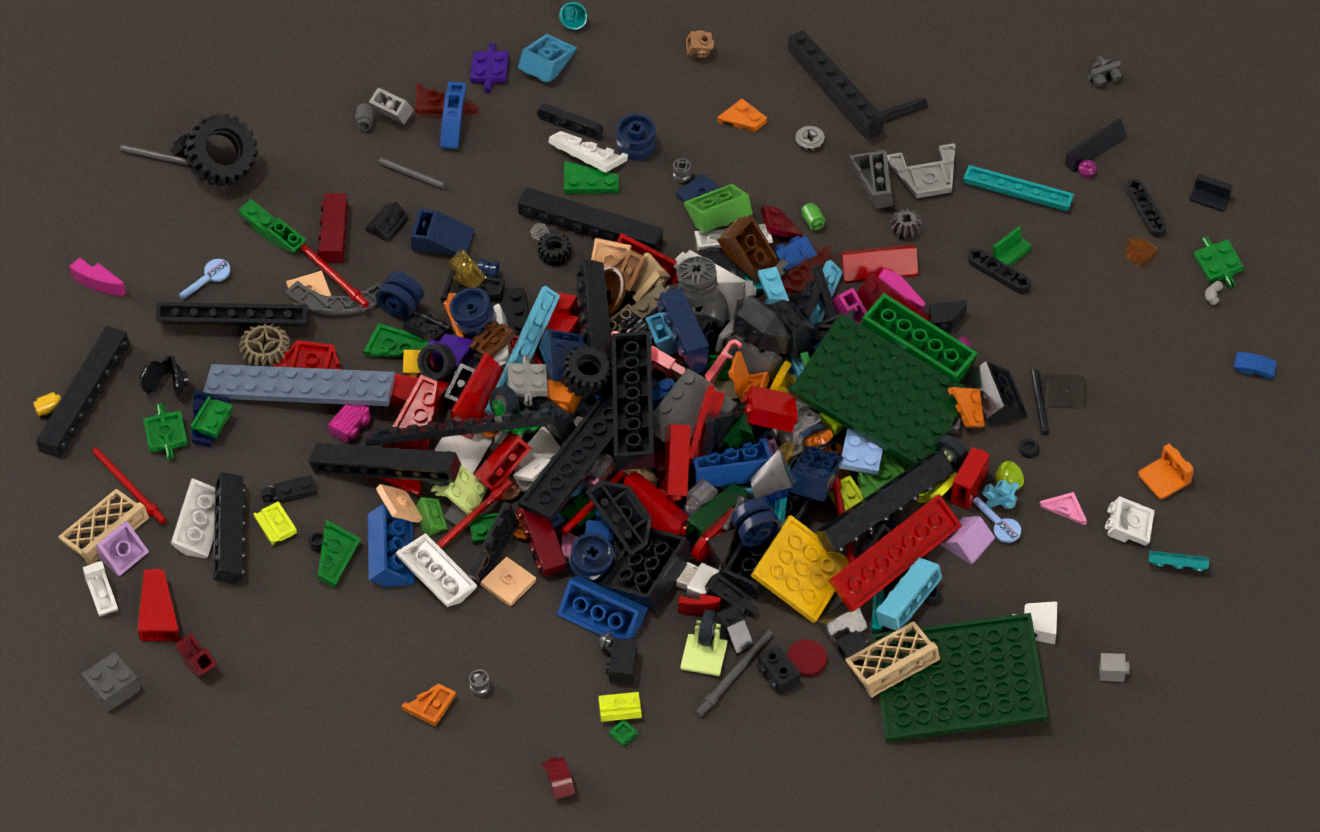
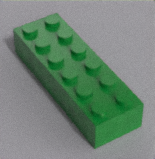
[861,293,978,383]

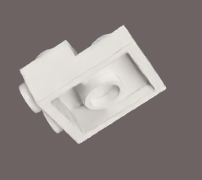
[1105,496,1154,546]

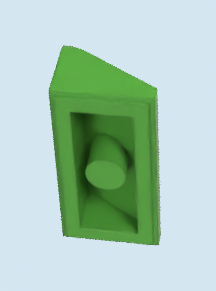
[416,497,448,536]

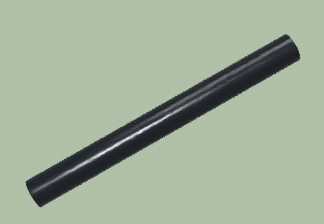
[1031,369,1049,435]

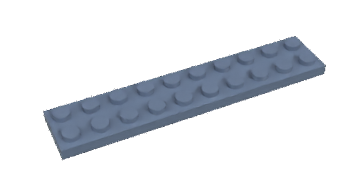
[203,364,396,406]

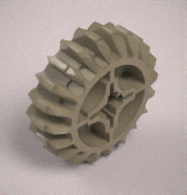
[239,323,291,367]

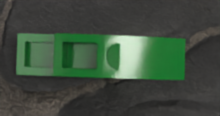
[238,199,306,253]

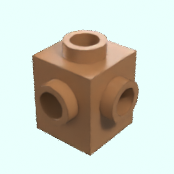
[686,30,714,58]

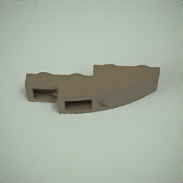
[609,284,667,341]

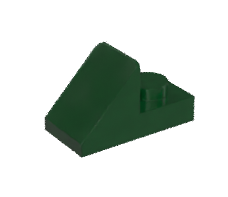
[723,413,756,450]

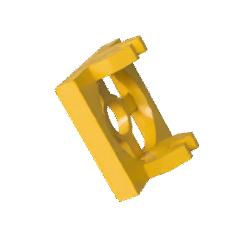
[770,361,797,394]

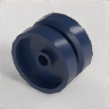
[616,113,656,160]
[376,271,424,319]
[449,287,496,337]
[731,498,782,547]
[568,533,614,583]

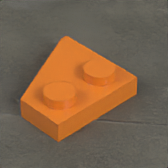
[717,99,767,132]
[948,387,985,428]
[401,684,456,726]

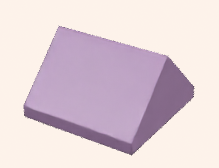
[940,516,995,565]
[96,521,149,576]

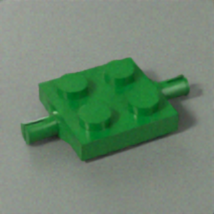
[1194,236,1244,288]
[143,403,188,460]

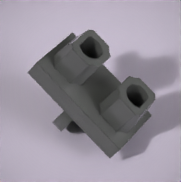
[1087,56,1122,87]

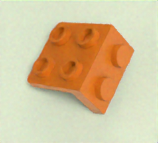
[729,351,770,403]
[1138,443,1194,500]

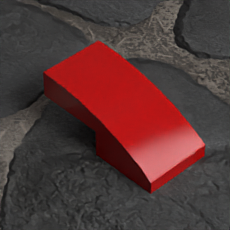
[678,594,721,615]

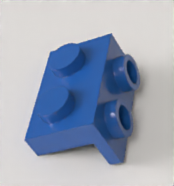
[774,235,817,272]

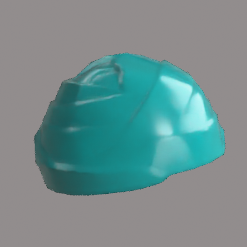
[559,2,588,30]

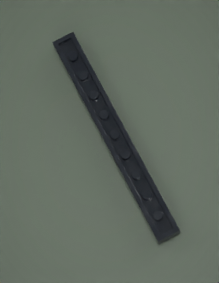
[365,408,558,447]

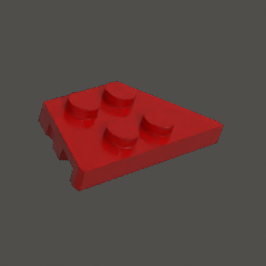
[272,340,341,370]

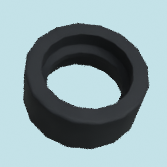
[417,343,456,380]

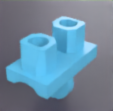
[982,480,1020,509]

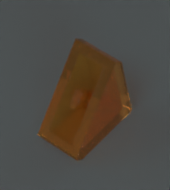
[1125,237,1159,266]

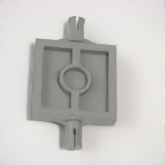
[507,355,547,406]

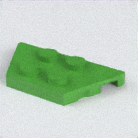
[856,451,911,500]

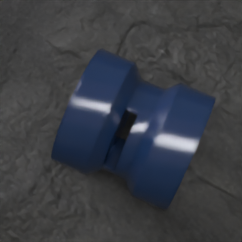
[476,259,499,278]

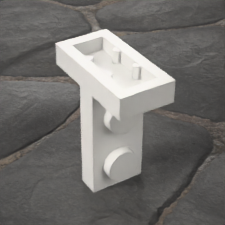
[83,561,118,617]

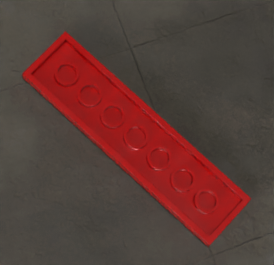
[828,494,962,613]

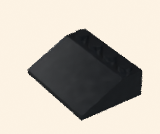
[600,528,692,612]

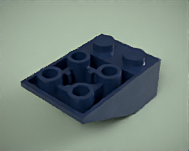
[410,208,474,258]
[539,329,588,382]
[787,446,844,502]

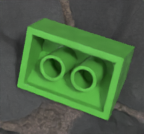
[684,184,752,233]

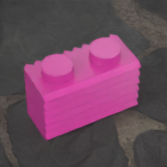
[328,404,371,444]

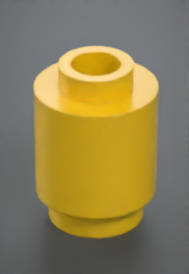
[33,392,61,416]

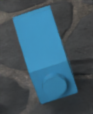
[646,312,678,355]

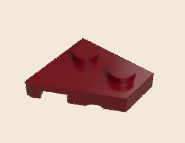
[760,205,803,238]

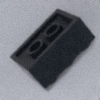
[970,361,1028,424]

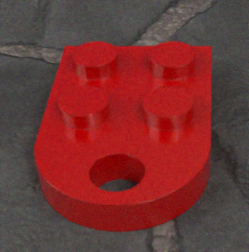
[691,508,736,562]

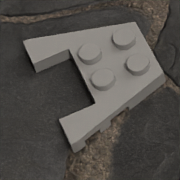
[887,143,955,198]

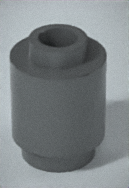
[355,103,374,131]

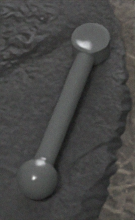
[722,496,745,531]

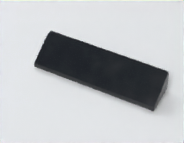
[1065,118,1127,172]

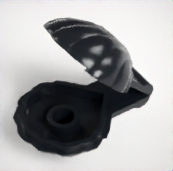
[140,355,189,397]

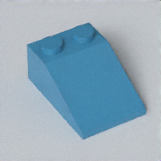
[518,34,577,82]

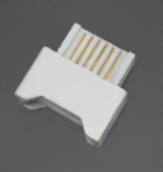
[676,562,720,600]

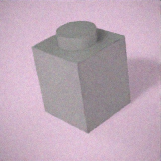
[1099,653,1129,682]

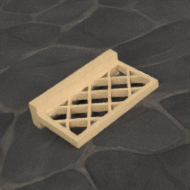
[58,489,149,565]
[845,621,940,698]

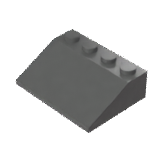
[654,368,737,448]

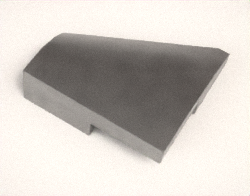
[751,449,793,498]

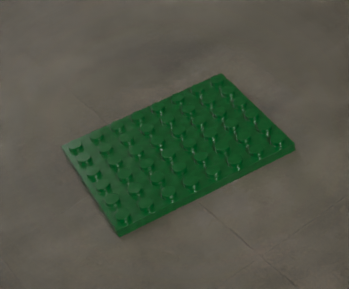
[789,313,968,466]
[871,613,1049,742]

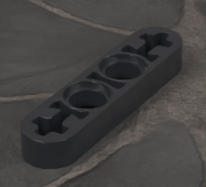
[537,104,604,139]
[1126,179,1166,238]
[968,248,1031,294]

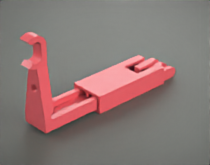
[611,331,742,384]

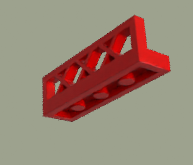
[689,385,725,465]

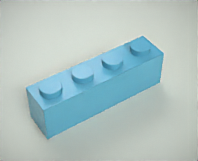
[876,557,942,631]

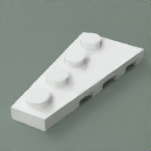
[548,131,628,173]

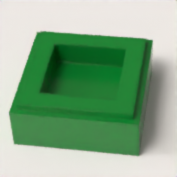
[609,720,638,747]

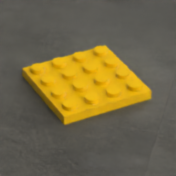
[751,515,849,623]

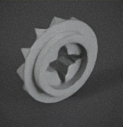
[796,126,825,150]

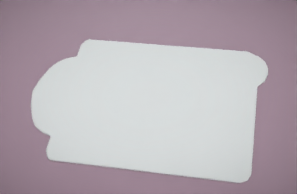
[434,433,493,474]

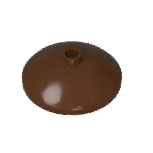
[604,267,626,317]

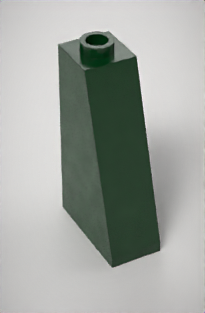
[686,483,748,545]

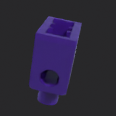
[428,334,475,375]

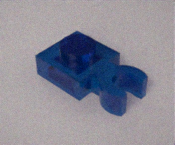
[760,489,788,507]

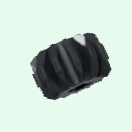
[620,313,651,334]

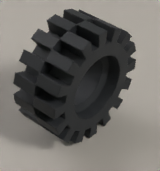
[538,231,571,266]

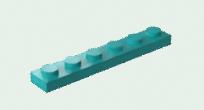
[963,165,1074,212]

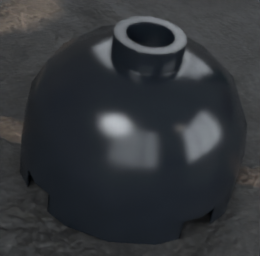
[696,315,724,351]

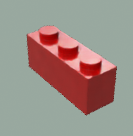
[474,432,532,490]

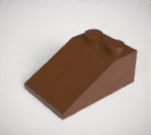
[717,216,779,283]

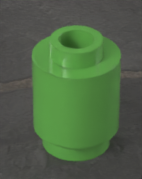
[801,203,826,230]

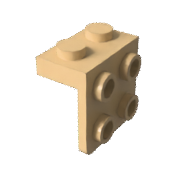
[633,253,671,302]

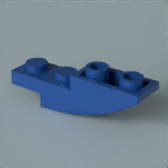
[440,81,467,149]

